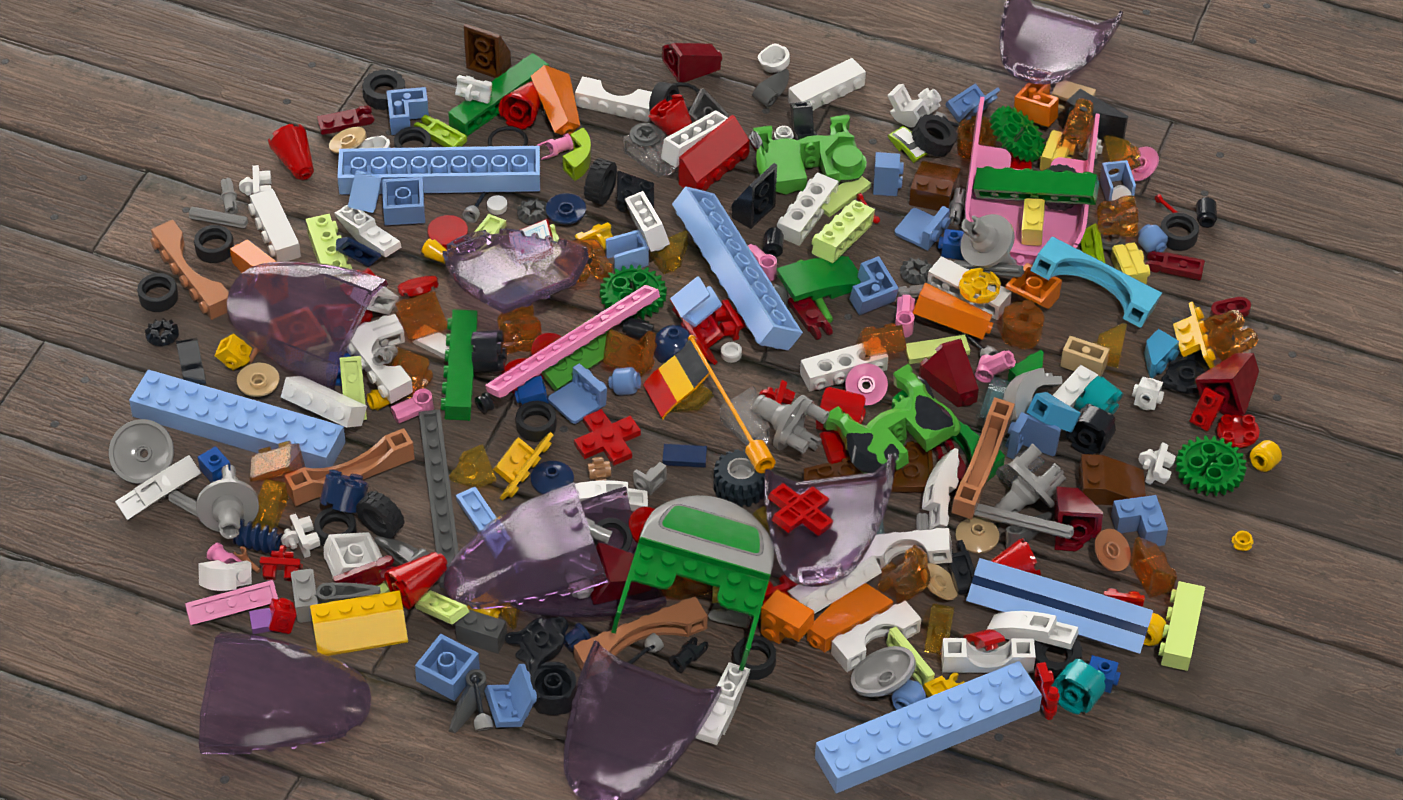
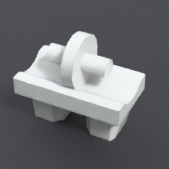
[455,75,492,104]
[239,165,272,195]
[1138,442,1176,485]
[281,514,320,558]

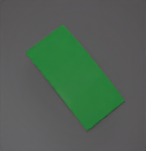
[776,256,861,302]

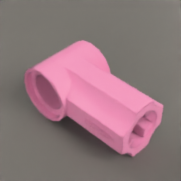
[748,244,777,282]
[895,295,915,338]
[975,350,1016,383]
[390,389,434,424]

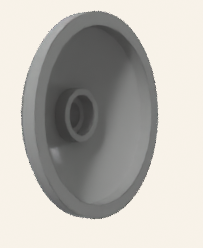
[109,419,174,484]
[851,646,916,697]

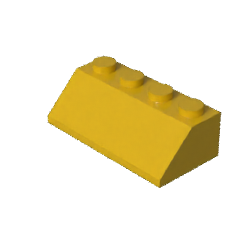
[310,590,408,658]

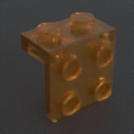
[394,291,447,341]
[856,323,907,357]
[603,329,657,377]

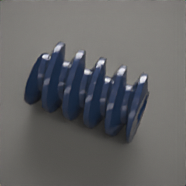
[233,519,283,554]

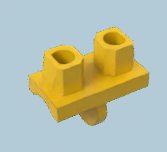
[575,222,613,256]

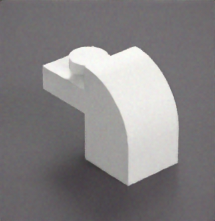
[888,84,931,127]
[199,560,252,591]

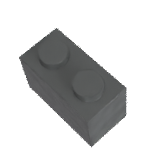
[455,609,507,654]

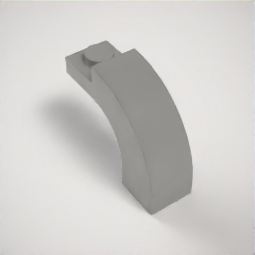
[1003,368,1063,423]

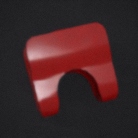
[816,387,866,431]

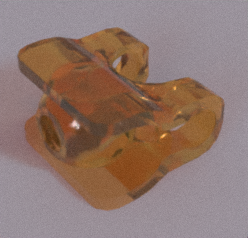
[1058,98,1094,153]
[1097,195,1139,237]
[557,239,613,282]
[497,303,542,354]
[1203,310,1258,361]
[385,347,433,399]
[878,545,931,604]

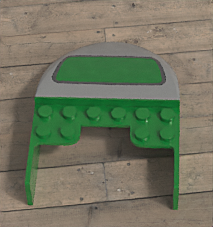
[611,495,774,671]

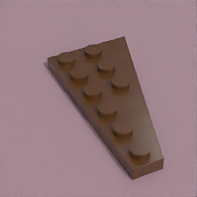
[803,441,933,492]

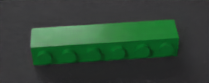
[448,53,549,137]
[973,166,1099,205]
[441,309,478,421]

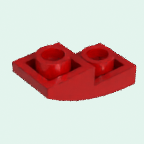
[963,629,1005,651]

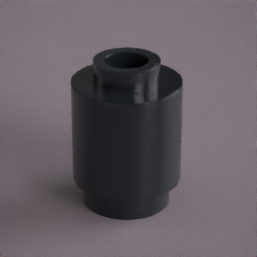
[1196,197,1217,228]
[763,227,784,257]
[622,317,654,342]

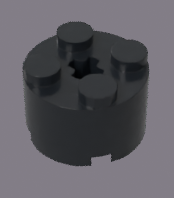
[471,330,507,373]
[1066,404,1116,455]
[530,662,577,715]

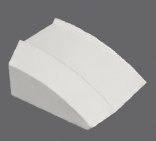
[324,532,383,579]

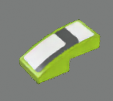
[887,126,928,163]

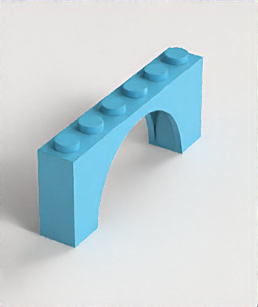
[1030,236,1162,328]

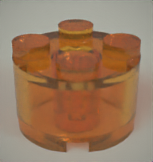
[956,116,997,160]
[1001,300,1045,349]

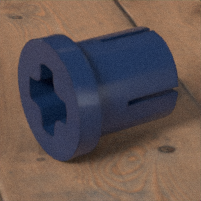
[564,622,591,652]

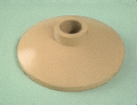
[329,127,366,153]
[237,363,280,397]
[955,517,999,553]
[922,563,958,600]

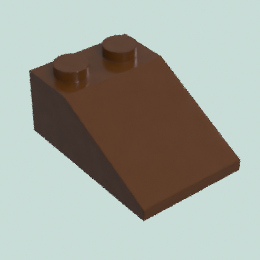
[464,23,511,78]
[909,161,961,211]
[1079,454,1146,505]

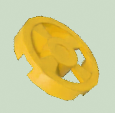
[959,268,1001,304]

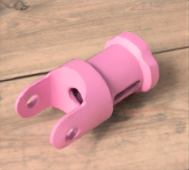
[537,133,574,160]
[207,543,241,564]

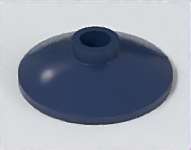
[546,193,586,224]
[531,461,574,496]

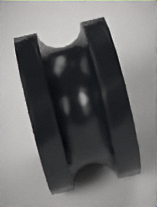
[475,392,495,414]

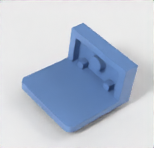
[945,83,1001,123]
[894,206,951,250]
[548,363,607,424]
[1005,412,1061,459]
[484,664,537,728]

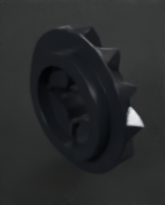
[145,318,179,346]

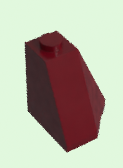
[662,43,722,82]
[919,338,979,408]
[1195,353,1259,415]
[1054,487,1103,551]
[590,543,652,605]

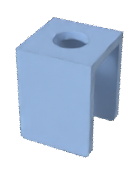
[1099,160,1136,205]
[348,170,383,213]
[606,230,649,271]
[670,277,722,327]

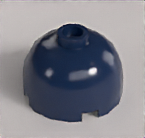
[653,325,691,364]

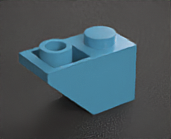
[1144,329,1179,379]
[1027,392,1081,432]

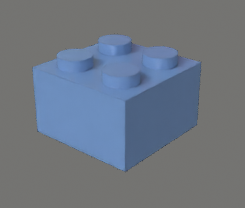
[382,177,425,225]
[415,634,480,701]

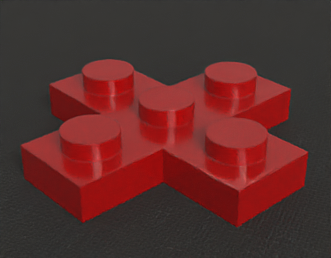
[574,409,641,466]
[768,483,834,536]

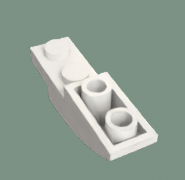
[335,205,402,257]
[922,448,959,530]
[115,455,201,520]
[558,481,648,513]
[987,611,1079,649]
[695,662,750,745]

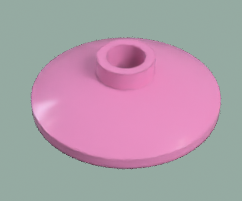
[1125,147,1159,182]
[845,363,888,406]

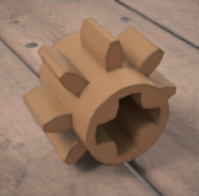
[587,457,611,481]

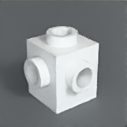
[1132,377,1164,410]

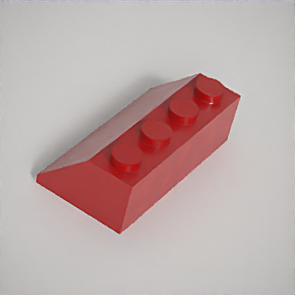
[679,115,750,191]

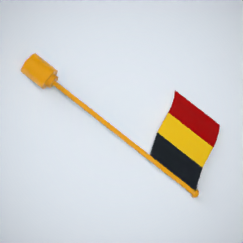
[643,335,776,473]

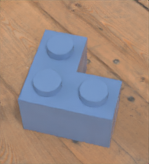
[387,87,429,135]
[873,152,904,196]
[849,256,899,315]
[1111,495,1168,548]

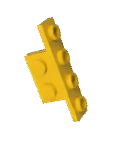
[1173,301,1216,369]
[493,432,553,501]

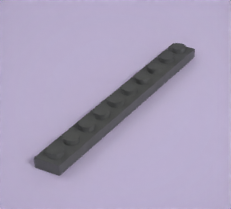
[419,409,463,588]

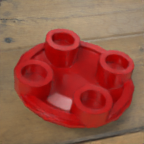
[1217,414,1260,448]

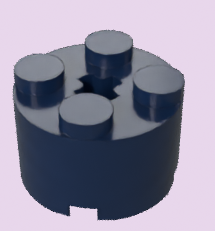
[320,470,369,513]

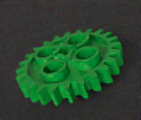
[989,105,1046,162]
[600,264,667,320]
[1175,435,1247,496]

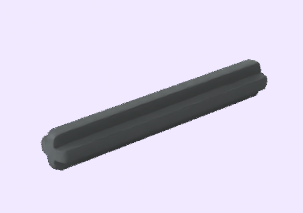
[954,260,1024,277]

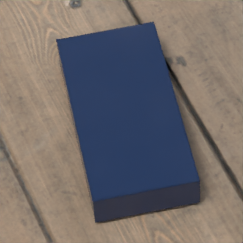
[663,444,707,468]

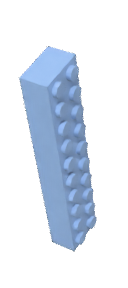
[338,146,540,194]
[672,186,803,351]
[129,370,346,468]
[815,661,1042,793]

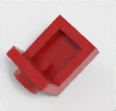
[269,598,297,634]

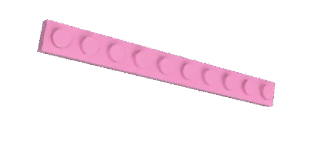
[485,285,660,398]

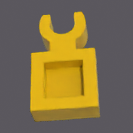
[923,673,965,697]

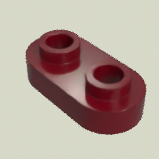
[1210,297,1251,322]

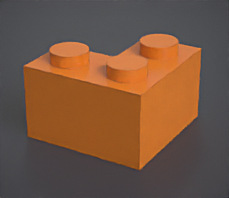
[1014,78,1059,127]
[761,590,814,644]

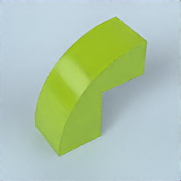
[563,128,591,181]

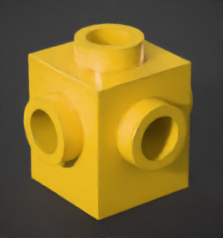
[214,333,252,371]

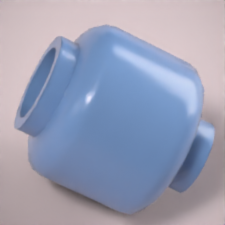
[1138,224,1168,253]
[609,367,641,396]
[892,680,926,710]

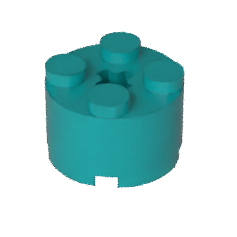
[1074,376,1124,414]
[1052,659,1106,714]

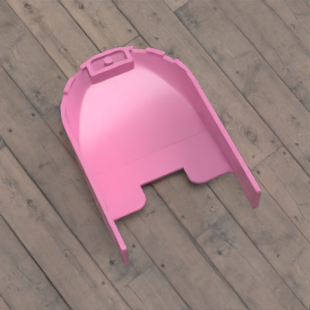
[965,96,1100,266]

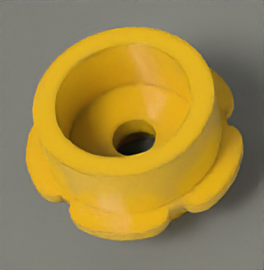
[1232,531,1253,551]

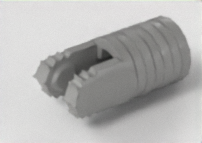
[708,603,752,629]

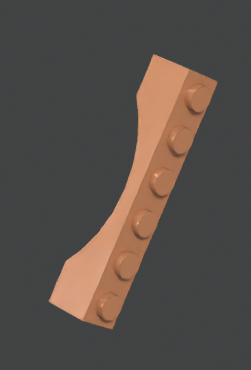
[150,220,233,320]
[951,397,1015,520]
[284,428,415,506]
[574,596,708,678]

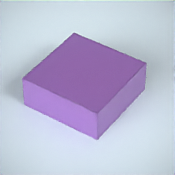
[249,608,272,634]

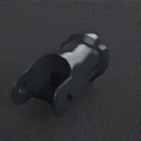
[669,637,709,673]

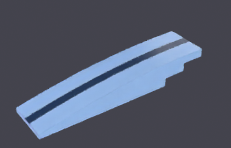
[966,558,1153,654]

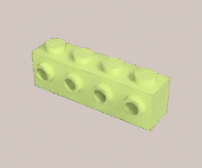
[812,200,875,263]
[306,214,353,290]
[1158,581,1205,671]

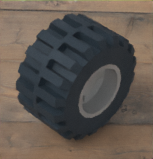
[713,449,768,507]

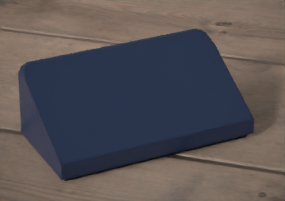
[336,237,381,267]

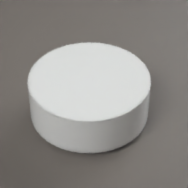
[1112,185,1132,206]
[487,195,507,215]
[721,342,742,363]

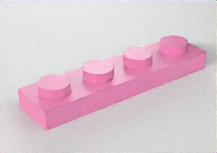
[185,580,278,625]

